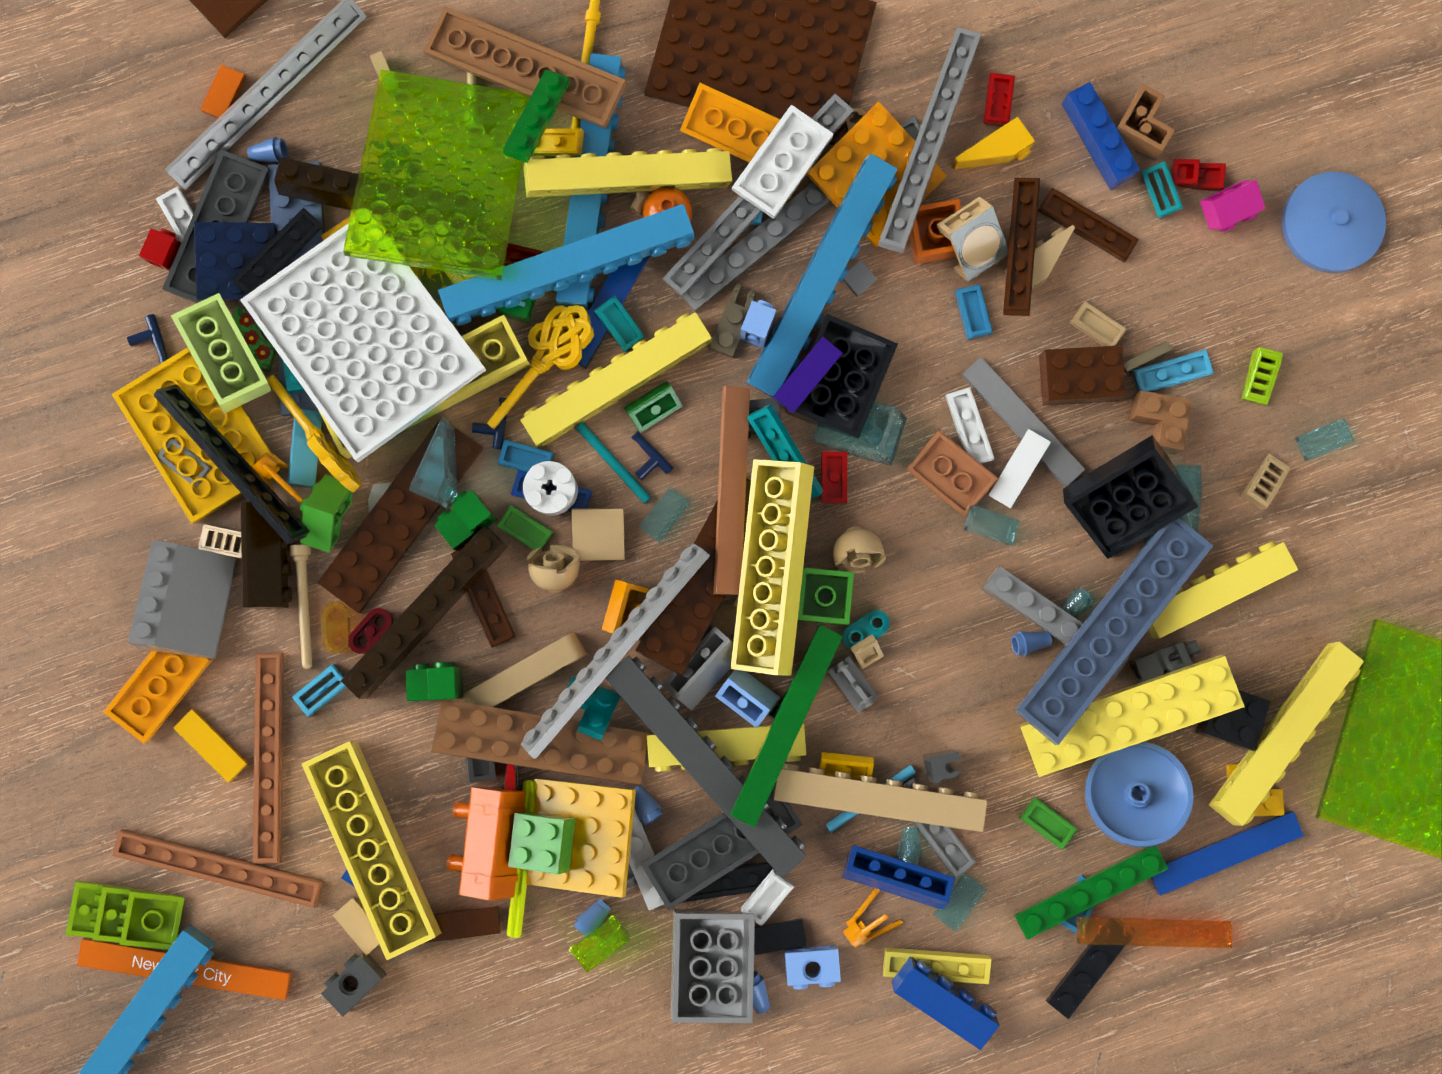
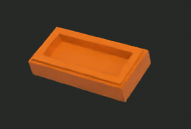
[200,64,246,119]

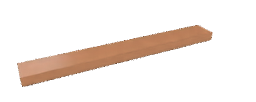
[713,386,750,596]
[253,653,284,864]
[112,829,324,908]

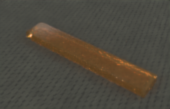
[1077,916,1232,948]

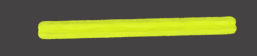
[507,779,537,938]

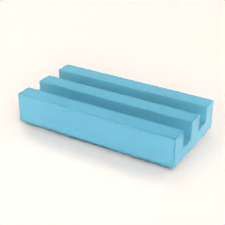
[292,664,346,717]

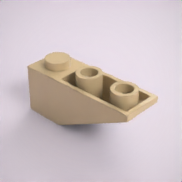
[1005,225,1075,290]

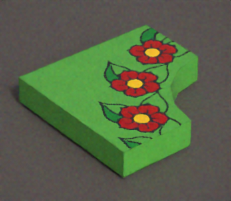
[232,307,277,371]

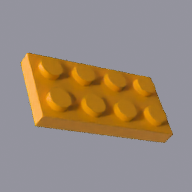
[680,83,781,163]
[103,651,212,744]

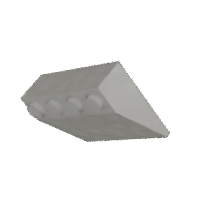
[128,541,238,659]
[670,909,755,1023]

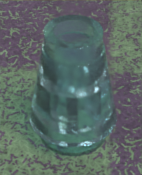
[1060,586,1095,617]
[895,827,922,866]

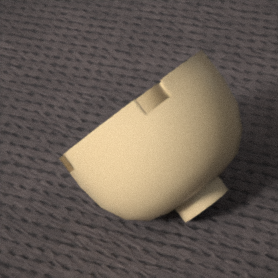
[833,526,886,573]
[527,545,580,593]

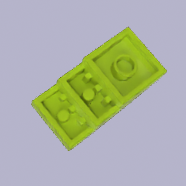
[65,880,185,950]

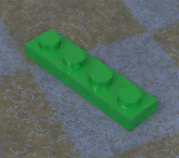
[503,70,570,163]

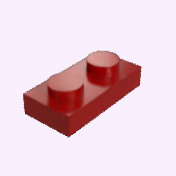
[821,451,848,504]

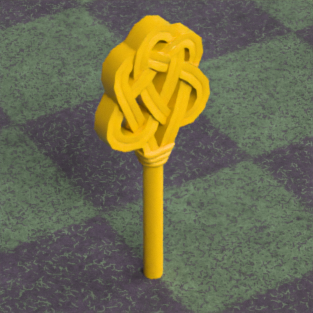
[486,305,594,429]
[267,375,362,493]

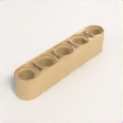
[463,632,587,707]

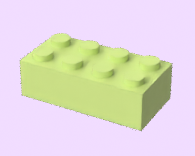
[171,293,272,414]

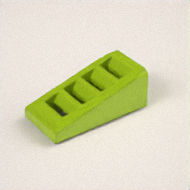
[1241,347,1283,406]

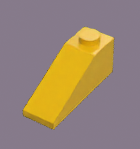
[951,117,1035,170]

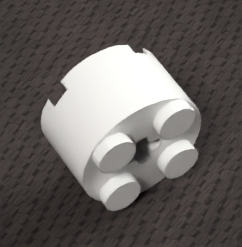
[523,461,578,516]

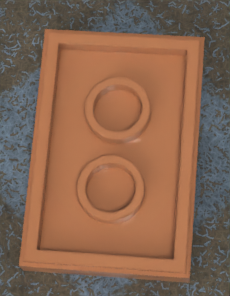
[906,429,999,518]

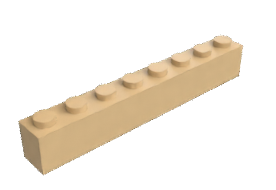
[772,763,987,832]

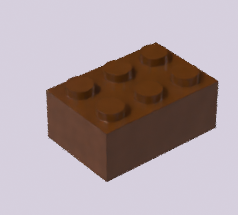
[1039,345,1126,406]

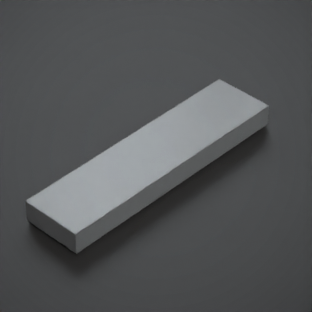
[902,778,976,878]

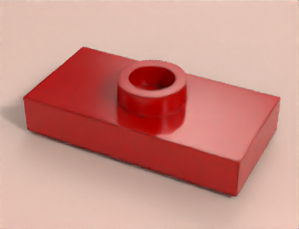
[983,73,1015,126]

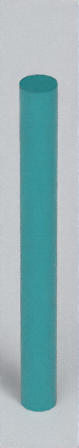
[576,422,652,504]

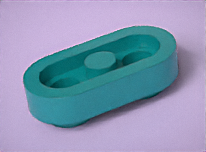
[842,610,890,650]

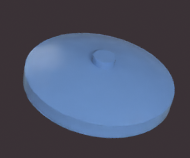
[1282,172,1386,273]
[1085,742,1193,848]

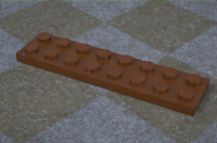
[317,417,484,613]
[635,478,751,676]

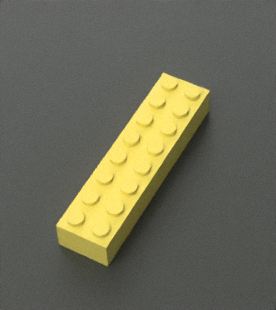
[318,315,530,459]
[731,459,814,676]
[1020,655,1245,777]
[302,741,442,960]

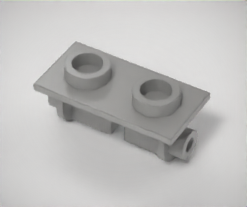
[828,656,879,713]

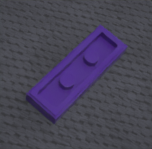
[773,337,843,414]

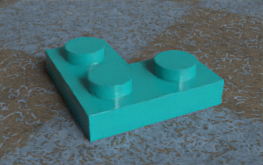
[567,676,620,741]

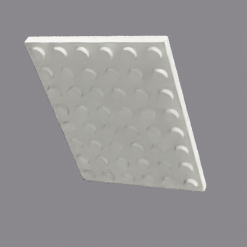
[240,210,486,462]

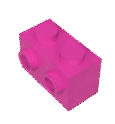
[1200,180,1266,232]

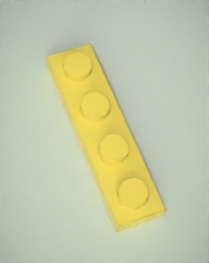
[883,947,992,984]

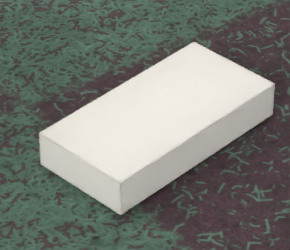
[741,869,794,926]

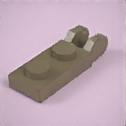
[709,283,757,358]

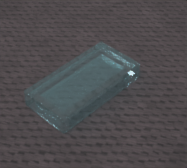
[1295,418,1355,461]
[639,487,691,543]
[964,505,1019,545]
[933,873,986,932]

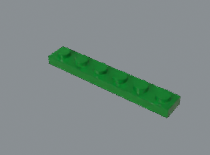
[1013,846,1168,940]

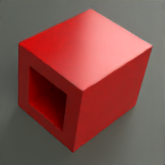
[139,228,181,271]

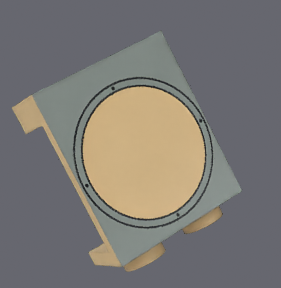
[937,197,1008,281]

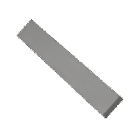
[961,357,1085,487]

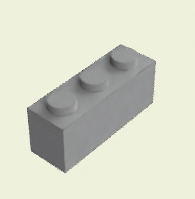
[662,626,733,711]

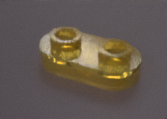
[321,601,350,654]

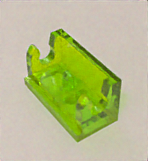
[569,915,630,973]

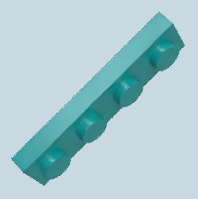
[747,404,823,499]

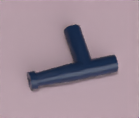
[127,314,169,364]
[472,397,507,449]
[631,431,674,481]

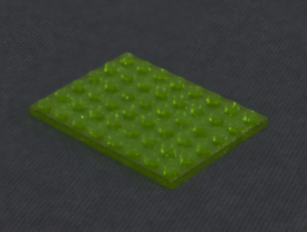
[343,69,530,280]
[1315,619,1442,859]

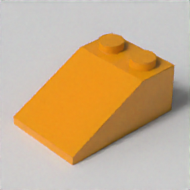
[602,579,650,641]

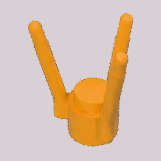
[252,452,303,503]
[843,889,903,948]

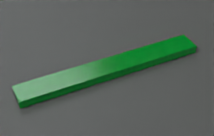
[729,625,843,828]

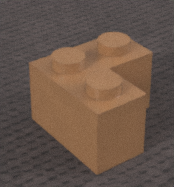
[1116,84,1175,161]
[1129,391,1192,455]

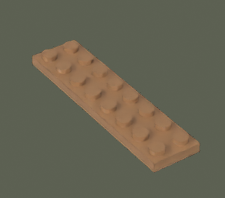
[423,6,627,129]
[431,699,649,785]

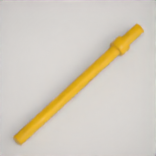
[571,0,601,128]

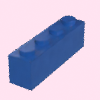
[1062,82,1140,190]
[842,845,955,910]
[892,957,1000,1050]

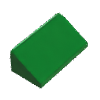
[624,381,683,433]

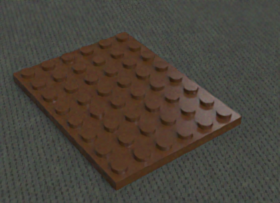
[644,0,877,145]

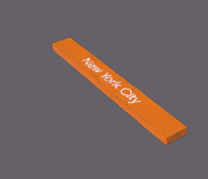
[77,938,292,1000]

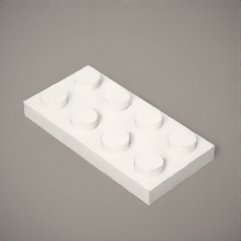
[732,105,833,219]

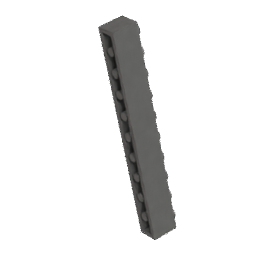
[605,655,806,878]

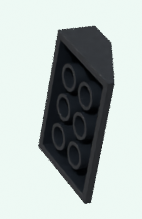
[785,314,898,439]
[1063,435,1198,559]

